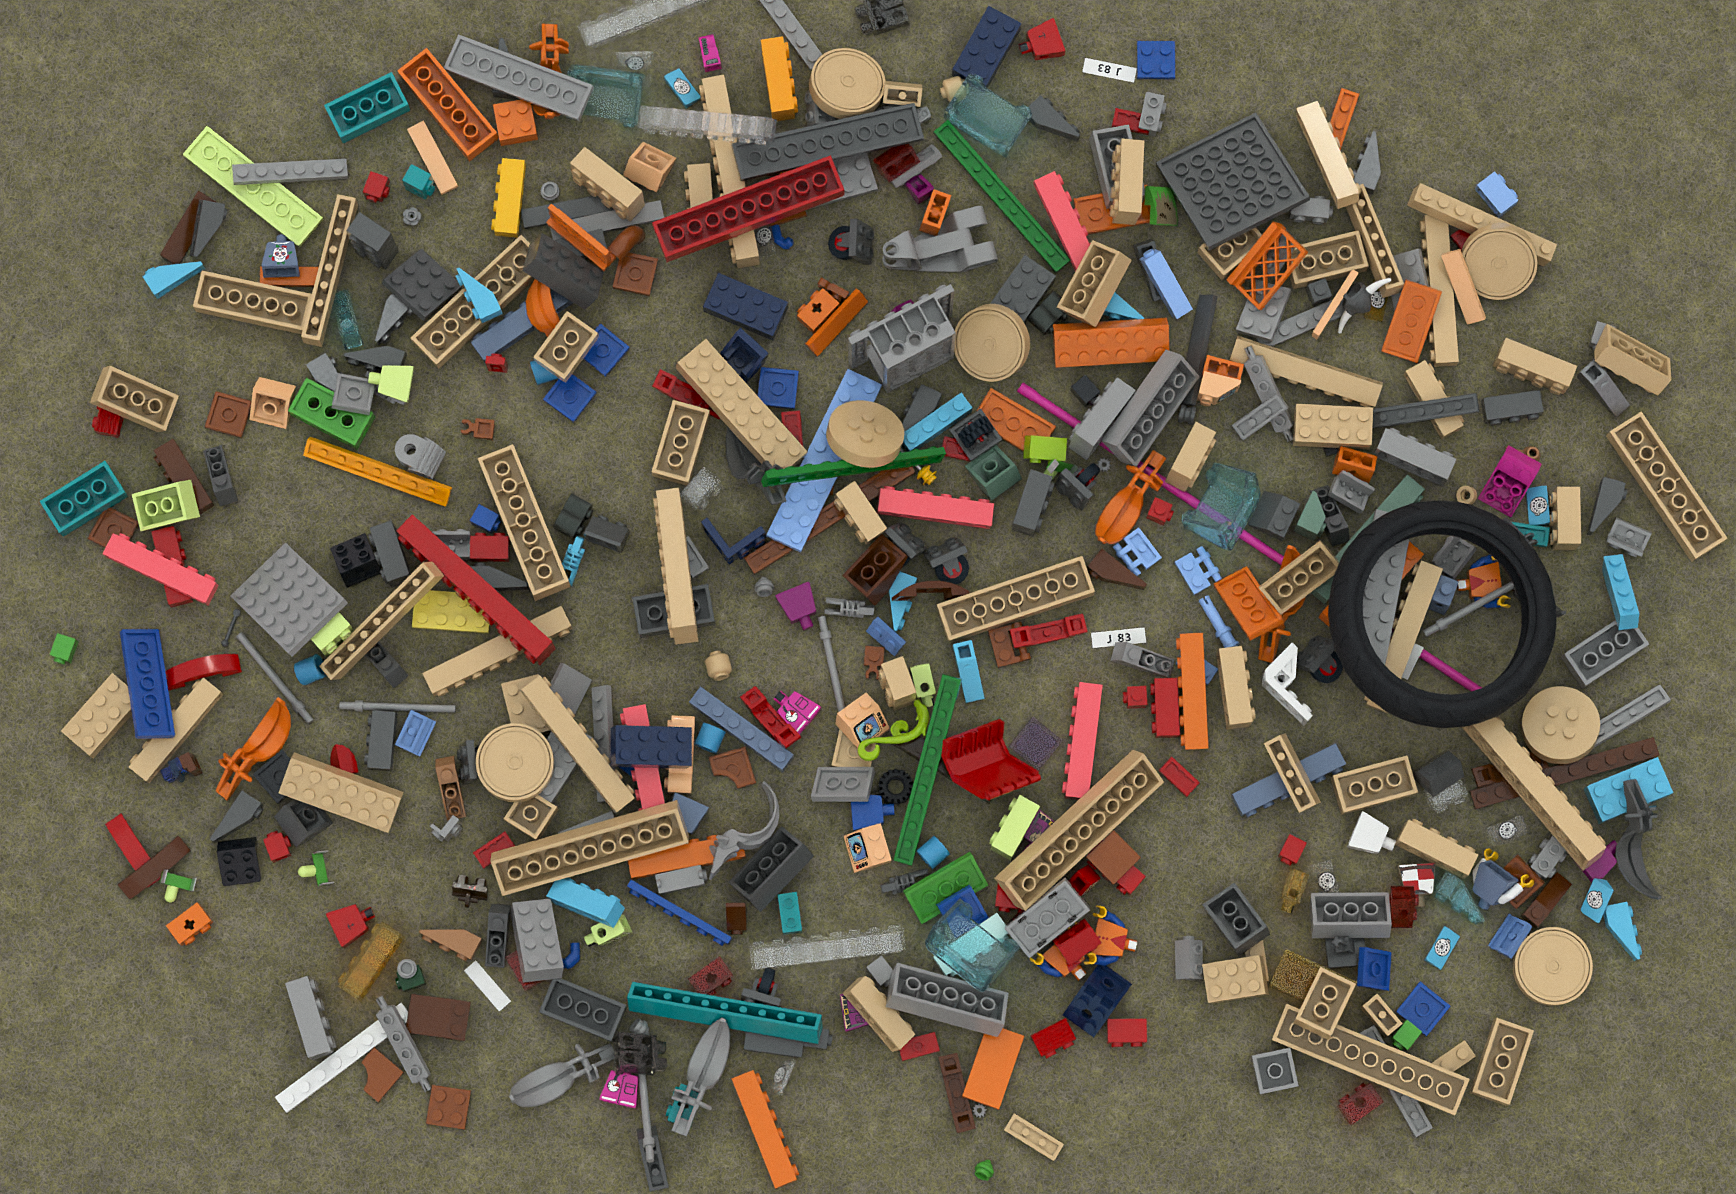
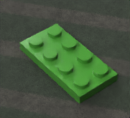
[903,852,988,924]

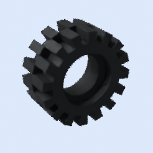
[878,769,913,805]

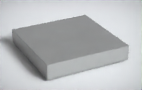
[332,373,375,415]
[549,663,592,714]

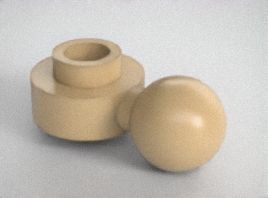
[1456,486,1477,505]

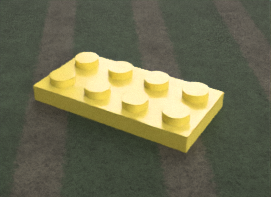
[412,590,490,634]

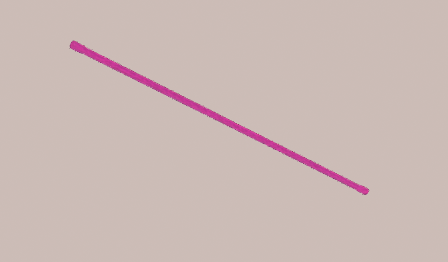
[1017,382,1482,692]

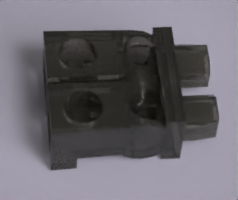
[854,0,910,36]
[613,1032,667,1076]

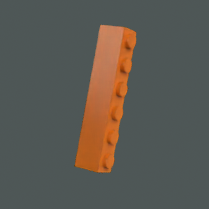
[1176,633,1209,750]
[628,835,746,880]
[732,1070,799,1189]

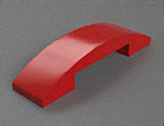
[652,369,720,420]
[1009,613,1088,648]
[165,654,242,691]
[740,686,801,749]
[105,813,161,888]

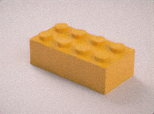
[761,36,798,122]

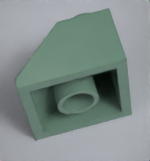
[965,445,1022,501]
[1293,491,1327,541]

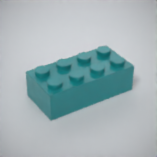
[324,72,411,144]
[40,461,129,537]

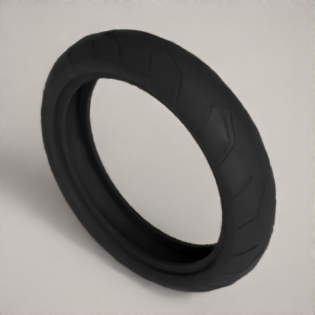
[1328,500,1556,728]

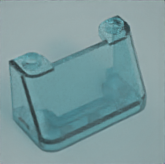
[567,65,646,127]
[944,73,1033,158]
[1181,462,1261,551]
[925,899,1020,992]

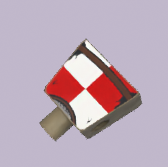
[1396,862,1435,908]

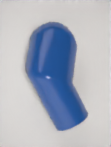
[771,225,794,250]
[562,943,580,969]

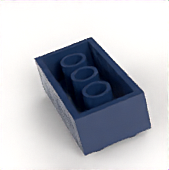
[952,6,1022,93]
[703,273,788,341]
[611,725,692,769]

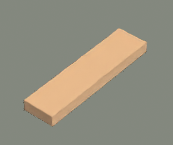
[407,120,458,195]
[1441,249,1486,325]
[1312,270,1359,340]

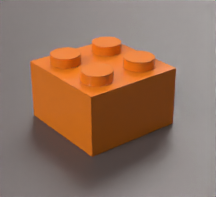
[493,99,538,146]

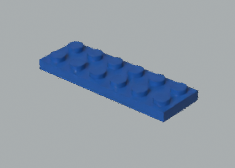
[120,629,175,739]

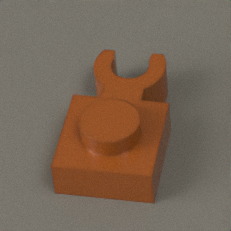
[817,278,849,302]
[461,418,495,440]
[864,646,884,680]

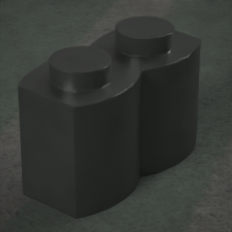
[1028,291,1068,335]
[553,493,594,539]

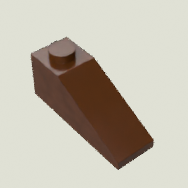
[1087,549,1147,590]
[1520,872,1572,929]
[726,903,747,935]

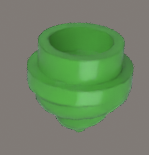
[974,1160,994,1181]

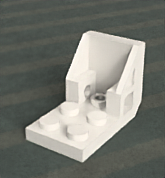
[1262,643,1313,726]

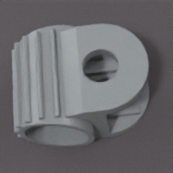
[395,434,446,479]

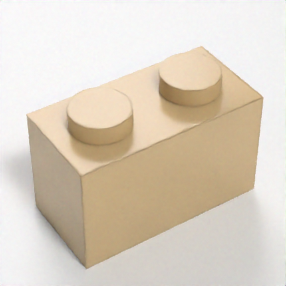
[883,81,922,107]
[1360,994,1403,1037]

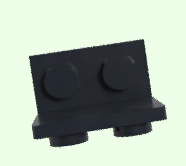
[330,533,381,588]
[216,837,261,886]

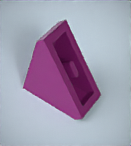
[904,174,934,205]

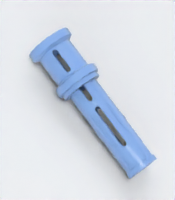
[1198,595,1240,648]

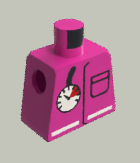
[774,691,821,735]
[599,1061,639,1109]

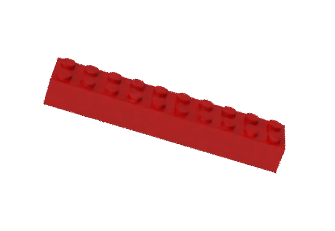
[652,155,845,263]
[396,514,556,665]

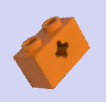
[919,189,951,236]
[797,288,840,334]
[1201,355,1244,380]
[1332,446,1377,484]
[166,902,213,946]

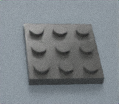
[382,248,462,321]

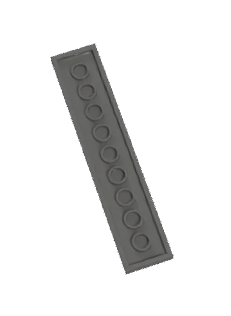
[731,103,924,181]

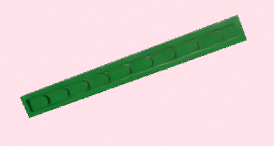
[933,120,1071,273]
[761,446,946,487]
[893,674,962,866]

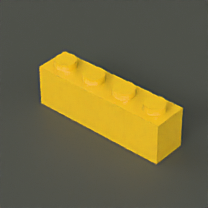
[491,158,526,238]

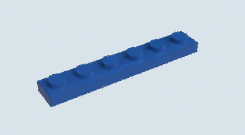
[627,880,732,946]

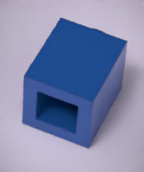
[470,504,501,534]

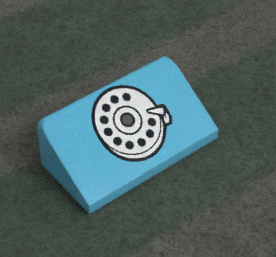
[664,69,701,109]
[1526,486,1550,526]
[1581,878,1614,923]
[1424,926,1460,970]

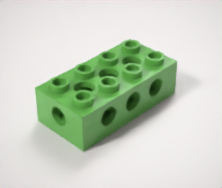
[288,378,376,450]

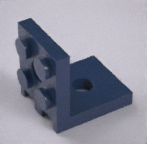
[701,518,766,565]
[1062,965,1132,1038]

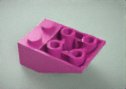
[1478,445,1542,517]

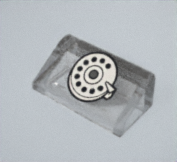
[616,51,655,71]
[754,224,776,257]
[1485,815,1528,848]
[1311,860,1340,893]
[768,1056,796,1097]

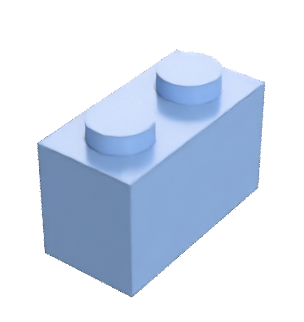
[1475,171,1518,218]

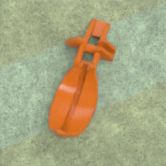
[529,24,569,119]
[526,279,561,380]
[1095,450,1167,544]
[1258,545,1306,663]
[216,697,291,801]

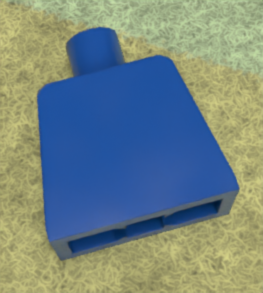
[851,795,895,832]

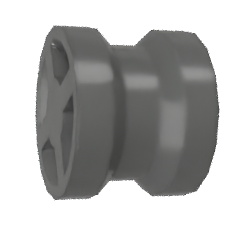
[1178,404,1196,425]

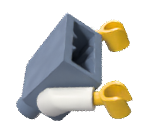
[1472,848,1534,910]

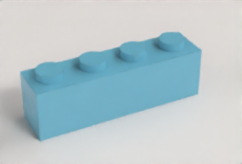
[902,392,972,452]
[1602,554,1639,630]
[546,877,625,928]

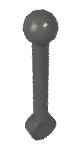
[221,609,241,647]

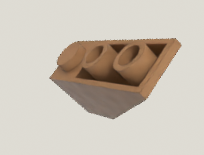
[435,756,466,820]
[419,929,483,961]

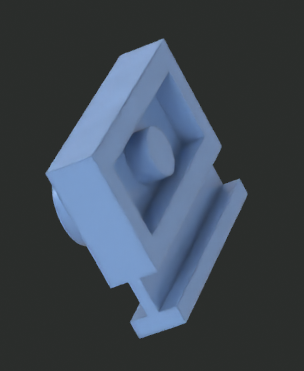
[394,710,436,757]
[1488,914,1532,959]

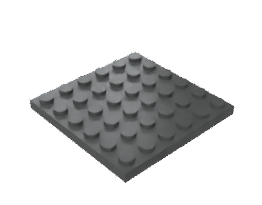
[1156,113,1310,251]

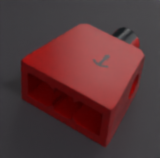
[1018,18,1065,60]
[326,904,375,948]

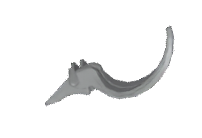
[709,781,779,880]
[671,1018,730,1137]
[509,1043,618,1107]

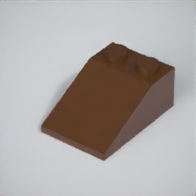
[842,534,908,606]
[406,994,471,1042]

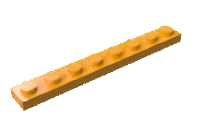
[303,437,452,507]

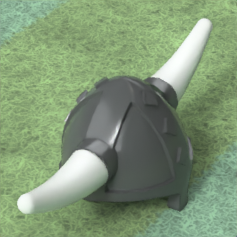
[1338,278,1391,334]

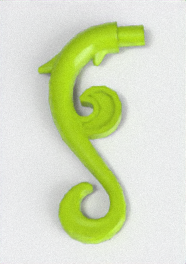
[858,699,930,761]

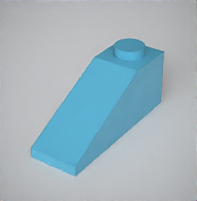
[142,261,205,299]

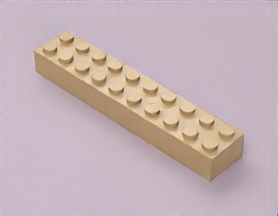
[699,75,760,269]
[1462,717,1606,871]
[994,750,1164,911]
[491,800,689,896]
[1272,1004,1470,1116]

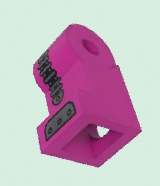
[698,34,722,72]

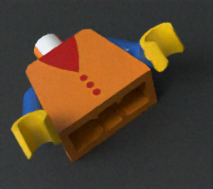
[1457,554,1511,609]
[1084,905,1137,966]
[1029,922,1087,981]

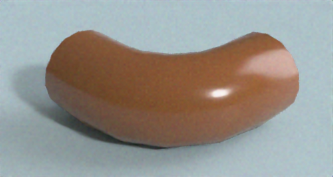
[607,225,645,261]

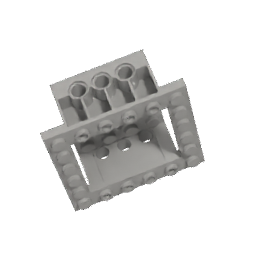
[848,284,956,393]

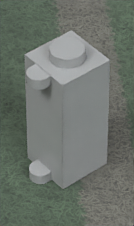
[655,865,708,895]

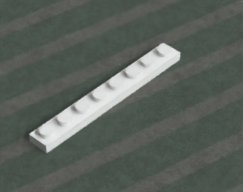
[275,1003,408,1113]

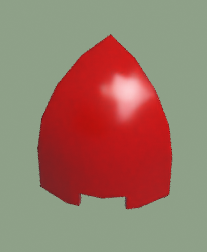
[330,744,358,774]

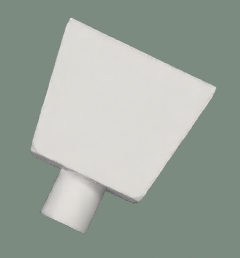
[1347,811,1396,854]

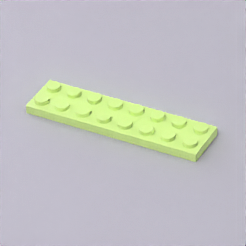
[183,126,324,248]

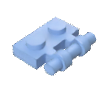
[1113,527,1162,576]
[1174,546,1222,595]

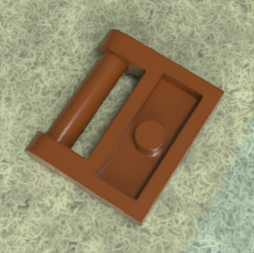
[988,622,1031,668]

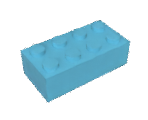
[1584,757,1673,824]

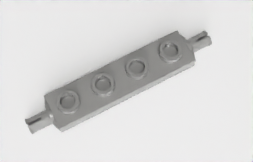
[1244,345,1294,442]
[375,995,432,1092]

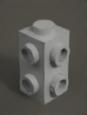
[1289,196,1333,225]
[1528,836,1568,880]
[1175,936,1203,980]

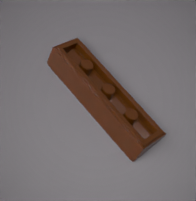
[160,191,216,264]

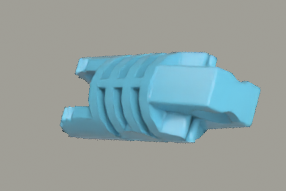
[562,536,585,586]

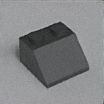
[1248,491,1300,541]
[584,515,630,553]
[1412,751,1464,797]
[274,800,333,847]

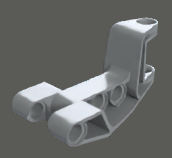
[882,206,998,273]

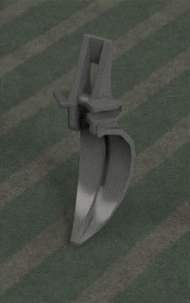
[725,427,787,505]
[1616,779,1662,900]

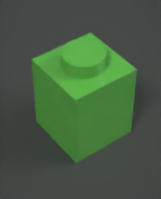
[50,633,78,665]
[1391,1020,1422,1051]

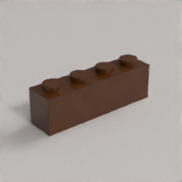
[153,439,215,515]

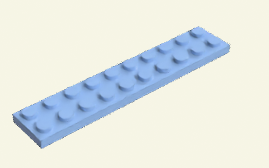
[766,369,882,553]

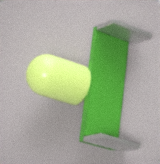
[1044,459,1078,480]
[298,850,334,886]
[160,869,197,903]

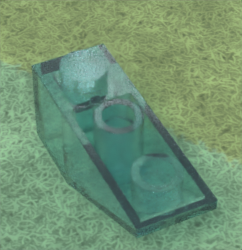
[333,289,364,350]
[1433,871,1485,925]

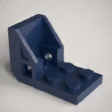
[720,328,769,384]

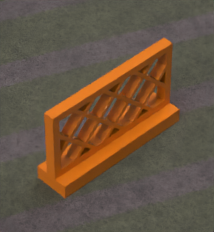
[546,204,616,272]
[1226,222,1308,310]

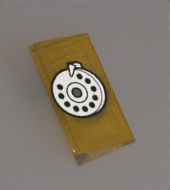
[1364,279,1388,322]

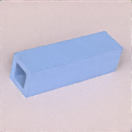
[1139,249,1193,319]

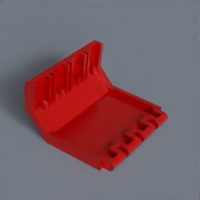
[941,719,1041,800]

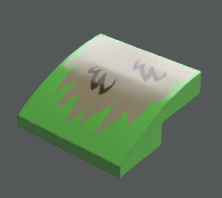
[1144,186,1178,226]

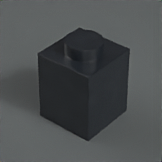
[1070,374,1100,407]

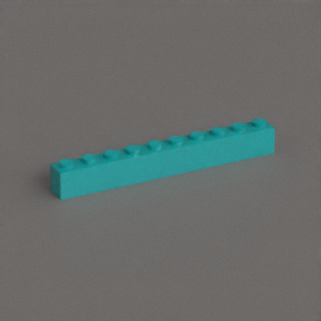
[627,982,823,1044]

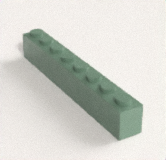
[1311,474,1425,605]

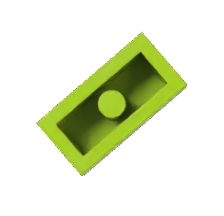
[1023,435,1067,464]

